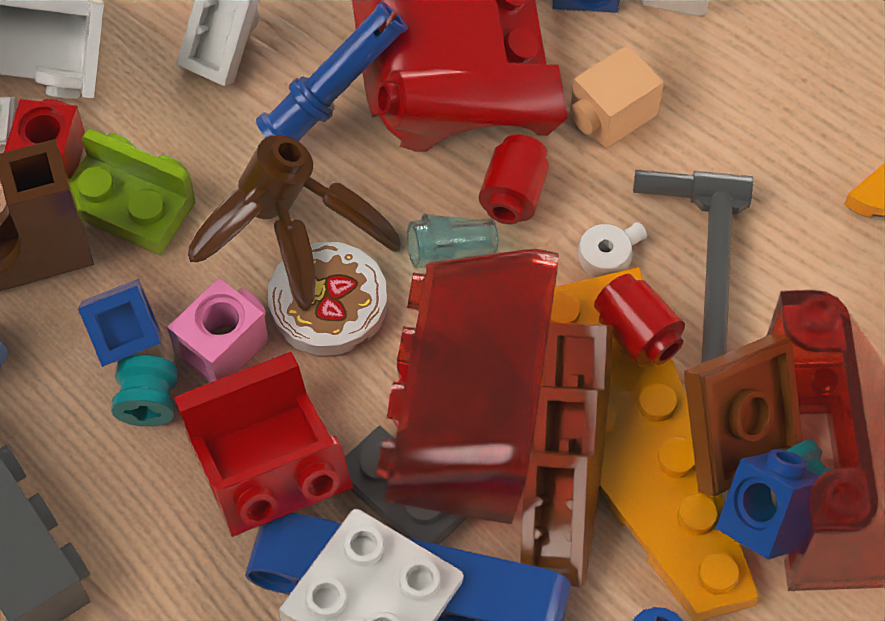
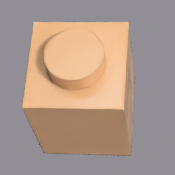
[570,45,664,149]

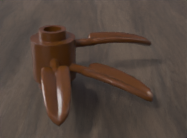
[188,135,401,311]

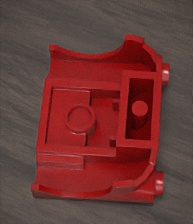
[352,0,568,152]

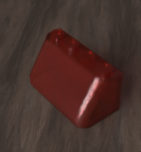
[376,248,559,524]

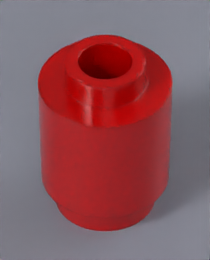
[478,134,549,224]
[594,274,685,366]

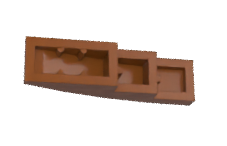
[520,322,613,587]

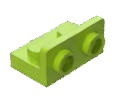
[69,128,196,256]

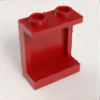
[174,352,353,537]

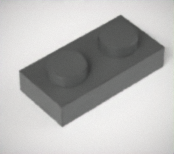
[345,425,469,545]

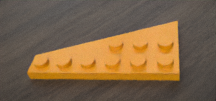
[466,267,759,621]

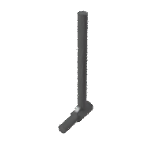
[633,169,753,364]

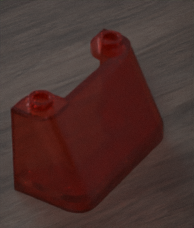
[766,290,885,591]

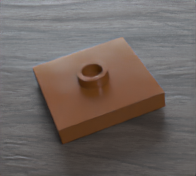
[684,333,802,497]

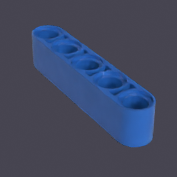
[245,512,571,621]

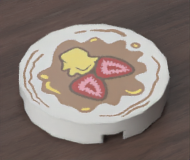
[268,242,387,356]

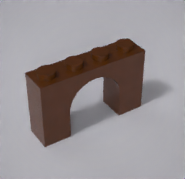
[0,139,94,291]

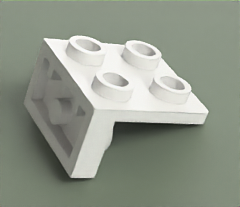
[279,509,463,621]

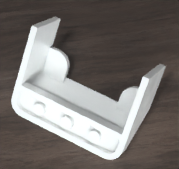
[0,0,104,99]

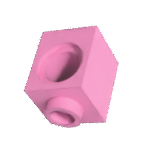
[167,278,269,383]

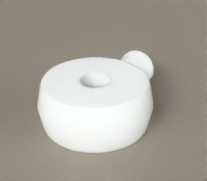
[577,222,647,278]

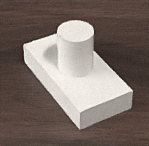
[176,0,259,86]

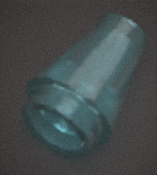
[407,214,498,273]

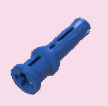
[256,2,408,142]

